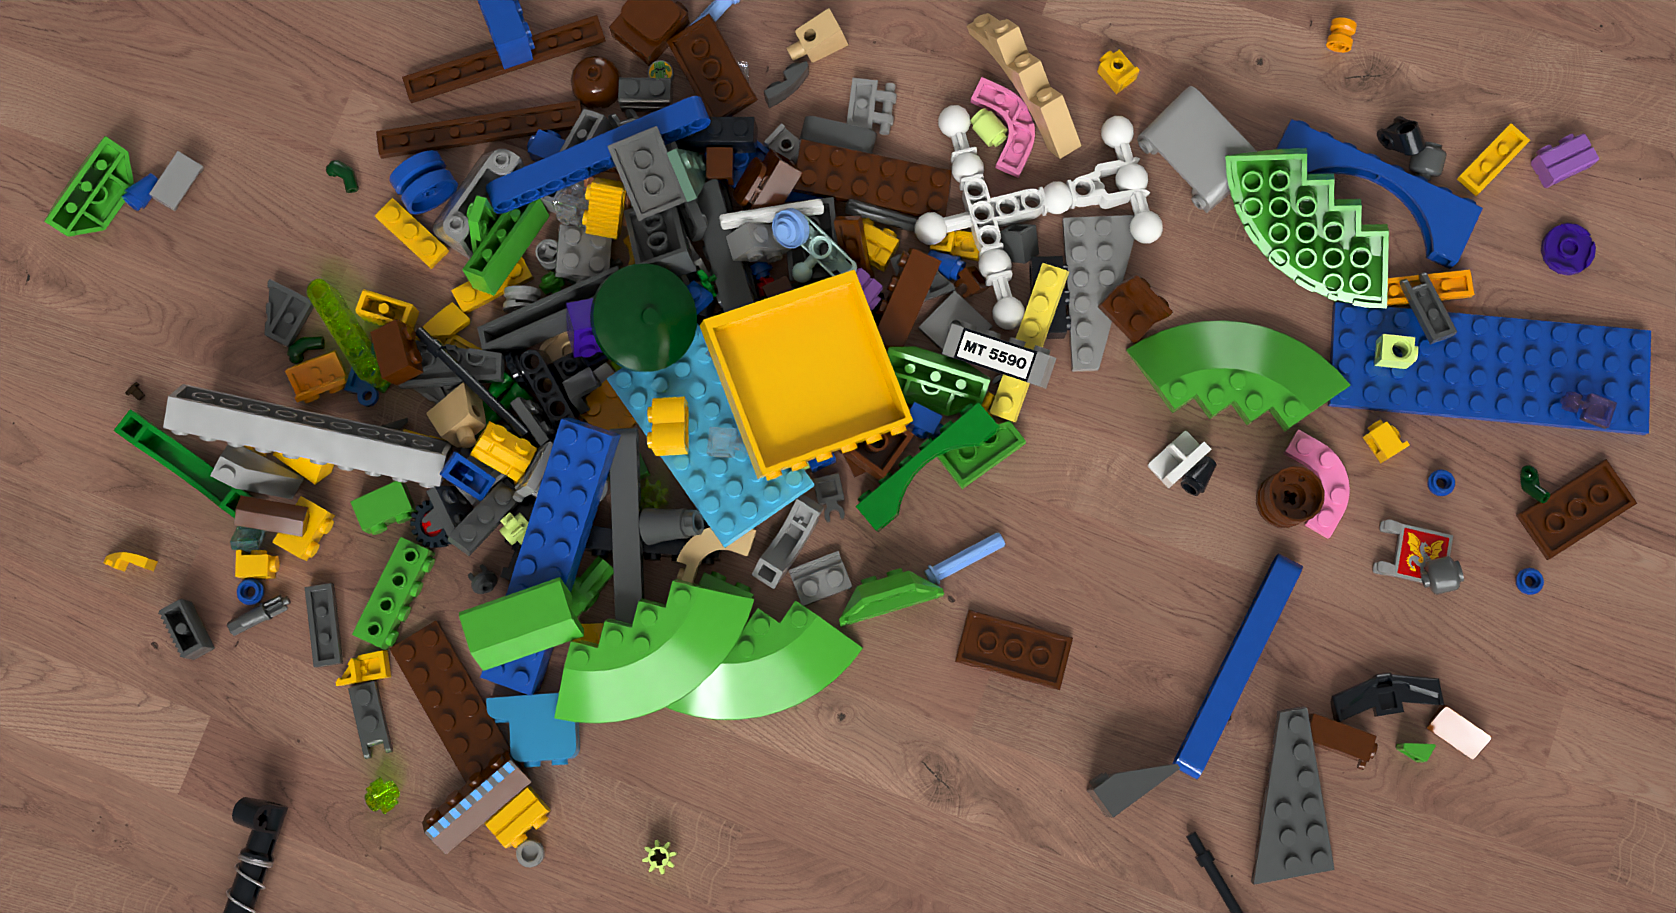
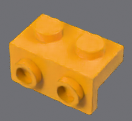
[285,350,348,403]

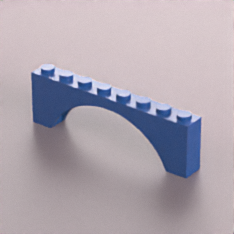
[1276,119,1483,269]

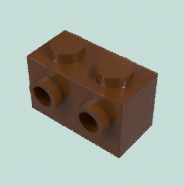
[370,319,424,386]

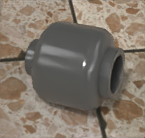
[1409,142,1447,181]
[1420,556,1464,595]

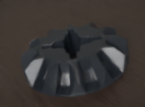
[505,350,532,390]

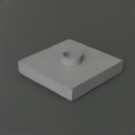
[918,291,993,360]

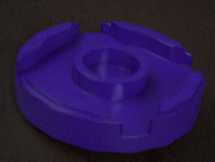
[1541,223,1596,275]

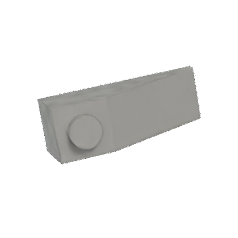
[210,445,304,499]

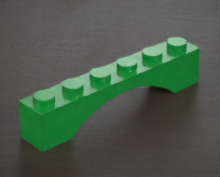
[855,402,1000,532]
[113,409,255,518]

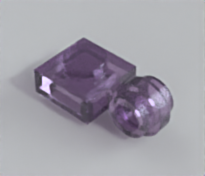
[1560,392,1617,429]

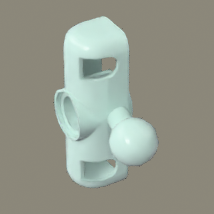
[792,215,857,283]

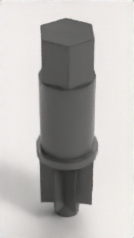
[227,595,291,636]

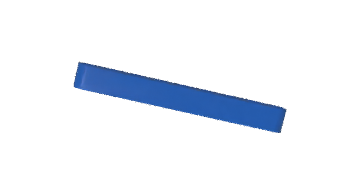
[485,96,711,214]
[1172,553,1303,779]

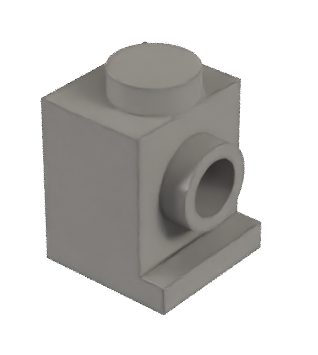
[764,123,800,165]

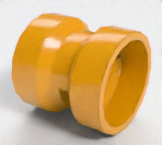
[1326,17,1357,53]

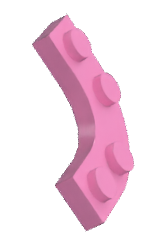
[970,77,1035,178]
[1284,429,1350,539]

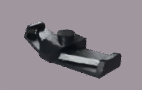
[1330,672,1445,722]

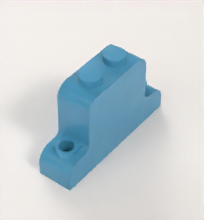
[486,693,580,768]

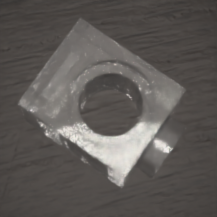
[551,183,589,228]

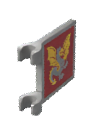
[1373,519,1453,583]

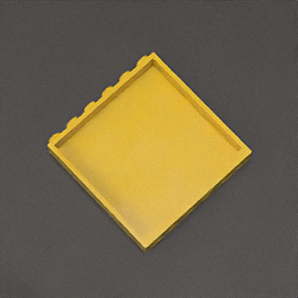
[700,269,913,481]

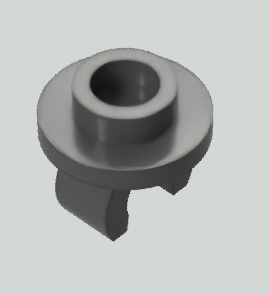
[468,564,498,594]

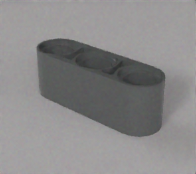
[799,116,877,154]

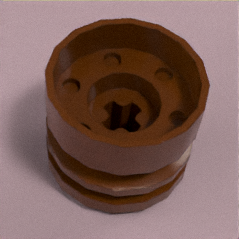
[1256,466,1325,528]

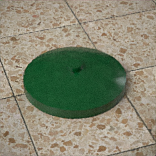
[590,263,697,372]

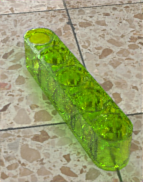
[307,279,388,388]

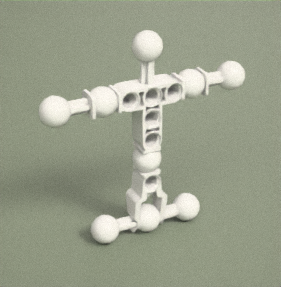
[914,105,1163,330]

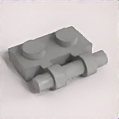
[846,78,897,135]
[513,441,553,502]

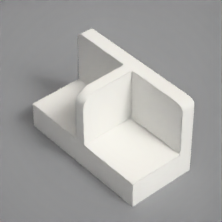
[1148,431,1211,489]

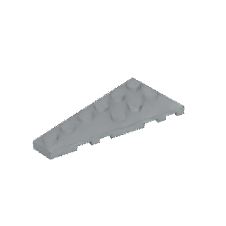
[1062,215,1135,372]

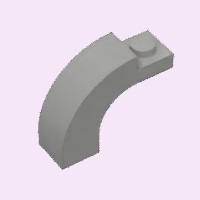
[752,494,824,589]

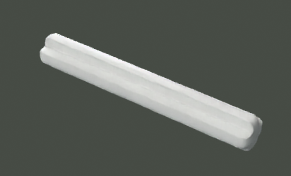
[720,199,824,230]

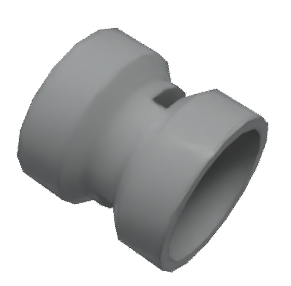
[535,239,558,271]

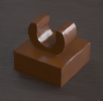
[954,266,990,298]

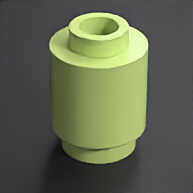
[970,108,1008,147]

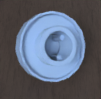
[772,208,810,249]

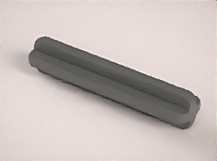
[845,199,918,232]

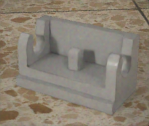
[149,151,204,211]

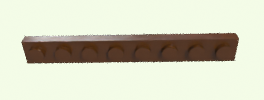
[402,15,606,104]
[376,100,582,159]

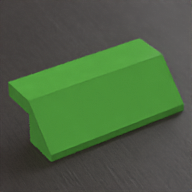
[459,577,584,671]

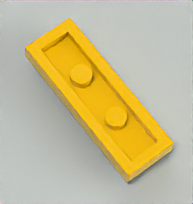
[1457,123,1530,196]
[375,198,449,269]
[451,257,534,314]

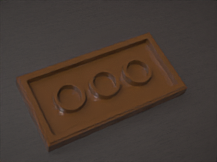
[667,14,758,117]
[1516,459,1637,560]
[955,610,1073,690]

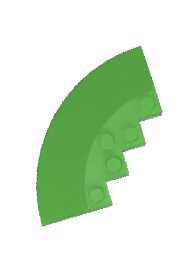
[1225,148,1389,309]
[1126,320,1351,432]
[554,579,754,723]
[666,601,863,720]

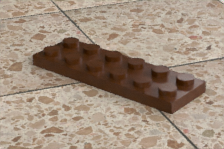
[792,139,952,218]
[389,620,511,784]

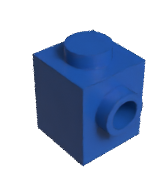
[527,129,565,162]

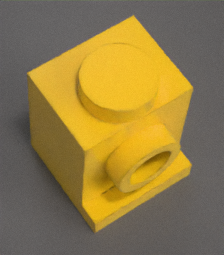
[1097,49,1140,95]
[1363,419,1410,463]
[235,550,280,580]

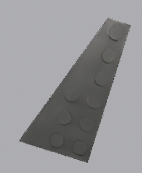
[1251,706,1335,885]

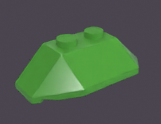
[44,136,134,237]
[887,346,991,416]
[839,568,944,627]

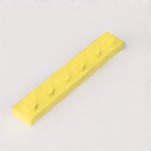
[989,263,1069,422]

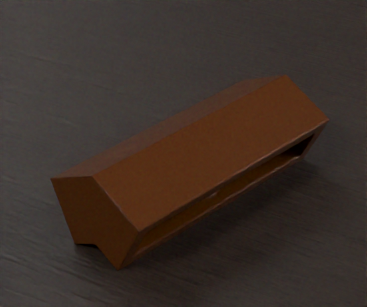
[234,495,310,537]

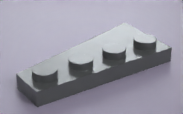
[398,340,505,389]

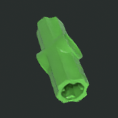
[571,556,614,618]

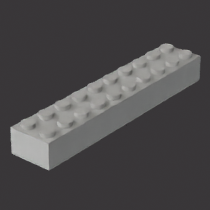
[163,384,452,488]

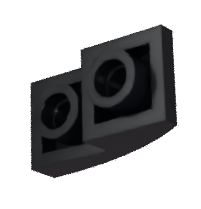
[553,352,609,382]

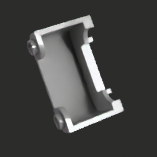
[1137,86,1257,213]
[433,149,525,259]

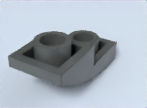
[764,61,809,108]

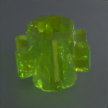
[641,480,669,509]
[365,777,400,814]

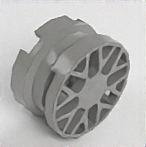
[503,286,541,313]

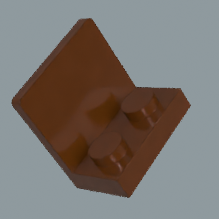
[1097,275,1173,343]

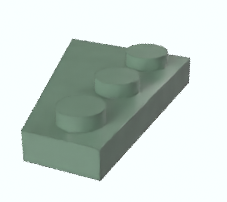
[667,148,708,202]

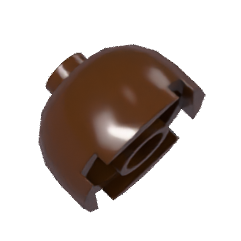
[571,56,621,109]

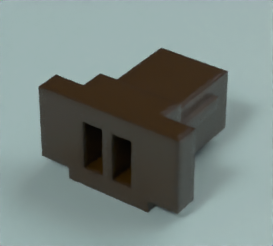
[125,382,145,401]

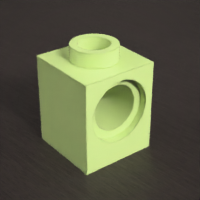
[1374,334,1418,369]

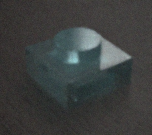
[230,526,266,551]

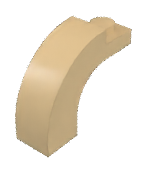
[677,527,757,583]

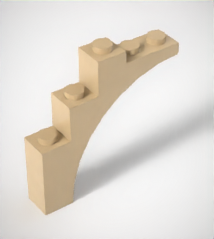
[967,13,1082,159]

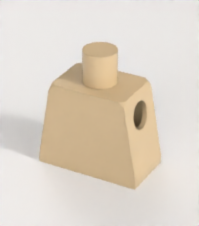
[786,8,848,62]
[426,382,486,448]

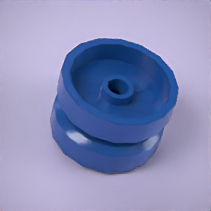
[389,150,458,214]

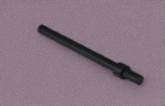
[415,327,530,439]
[1186,831,1243,913]

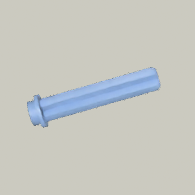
[924,533,1005,585]

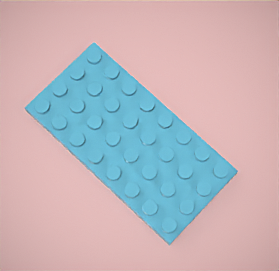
[606,323,815,548]

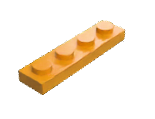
[1387,270,1475,306]

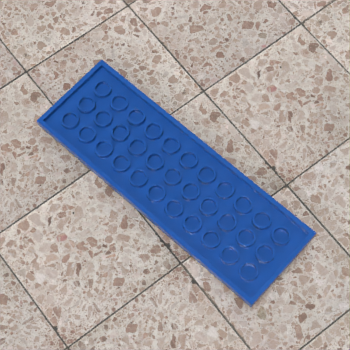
[1328,302,1651,435]

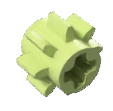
[499,512,529,545]
[642,840,677,874]

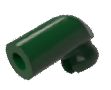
[326,160,359,193]
[287,336,325,364]
[1520,465,1551,504]

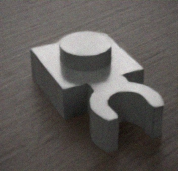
[813,473,845,523]

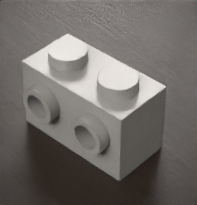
[726,222,791,263]

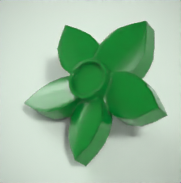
[697,269,717,297]

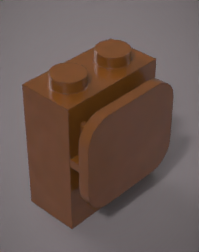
[609,0,690,66]
[733,148,802,224]

